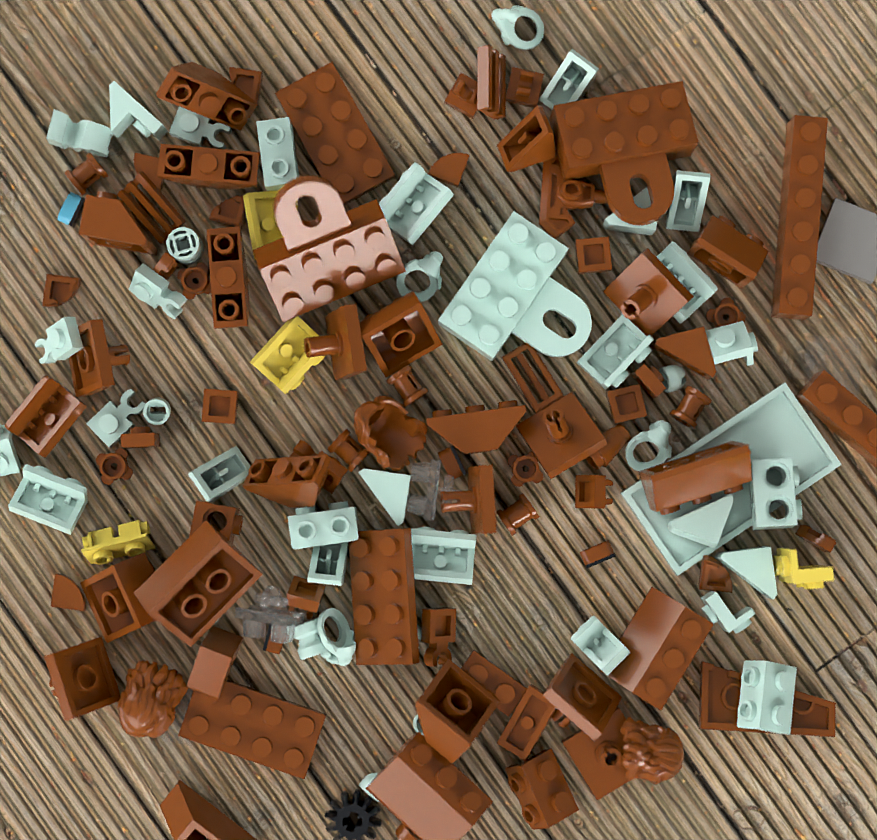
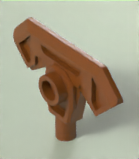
[539,150,608,239]

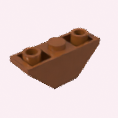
[156,62,257,131]
[157,144,260,190]
[206,226,249,329]
[426,400,526,455]
[242,455,331,508]
[160,780,257,840]

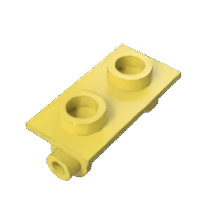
[81,519,155,565]

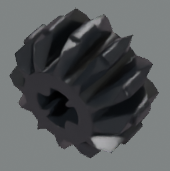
[325,789,382,840]

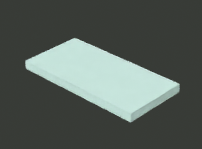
[620,382,842,576]

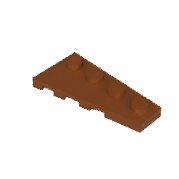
[699,661,836,737]

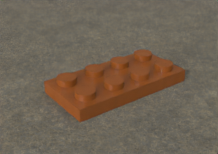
[275,62,395,205]
[349,528,420,665]
[178,680,327,779]

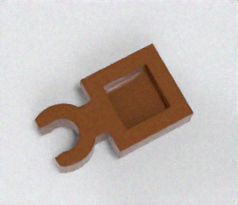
[289,440,348,494]
[421,607,456,667]

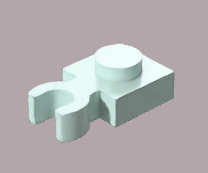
[169,106,232,149]
[129,263,187,319]
[35,317,83,364]
[86,389,146,448]

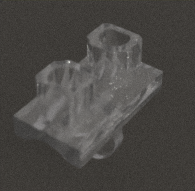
[407,459,462,521]
[235,585,305,643]

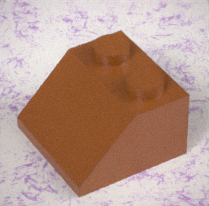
[79,191,158,256]
[687,215,769,289]
[80,552,157,643]
[415,658,500,764]

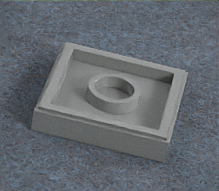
[816,198,877,284]

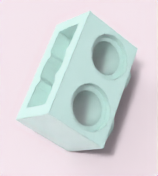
[256,117,299,191]
[749,458,802,530]

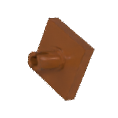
[603,248,694,336]
[304,304,367,381]
[69,319,130,398]
[516,392,608,480]
[440,465,497,534]
[44,636,121,721]
[543,653,622,741]
[562,707,629,800]

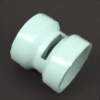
[166,227,204,265]
[289,617,328,660]

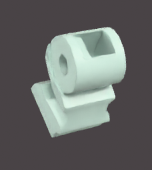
[46,109,114,157]

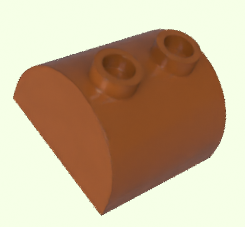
[359,291,443,377]

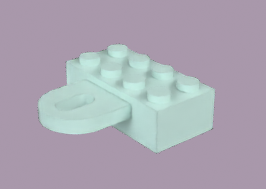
[438,211,592,361]

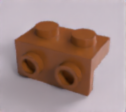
[4,375,87,458]
[505,748,579,830]

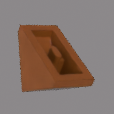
[497,105,556,172]
[651,326,717,380]
[187,626,244,699]

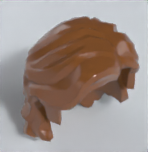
[354,395,427,472]
[117,660,188,738]
[620,716,684,785]

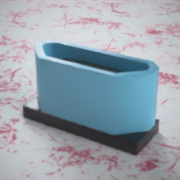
[57,192,85,228]

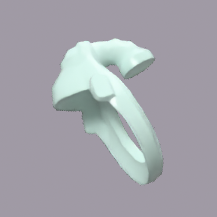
[491,6,544,50]
[396,251,443,302]
[625,420,672,471]
[317,608,356,666]

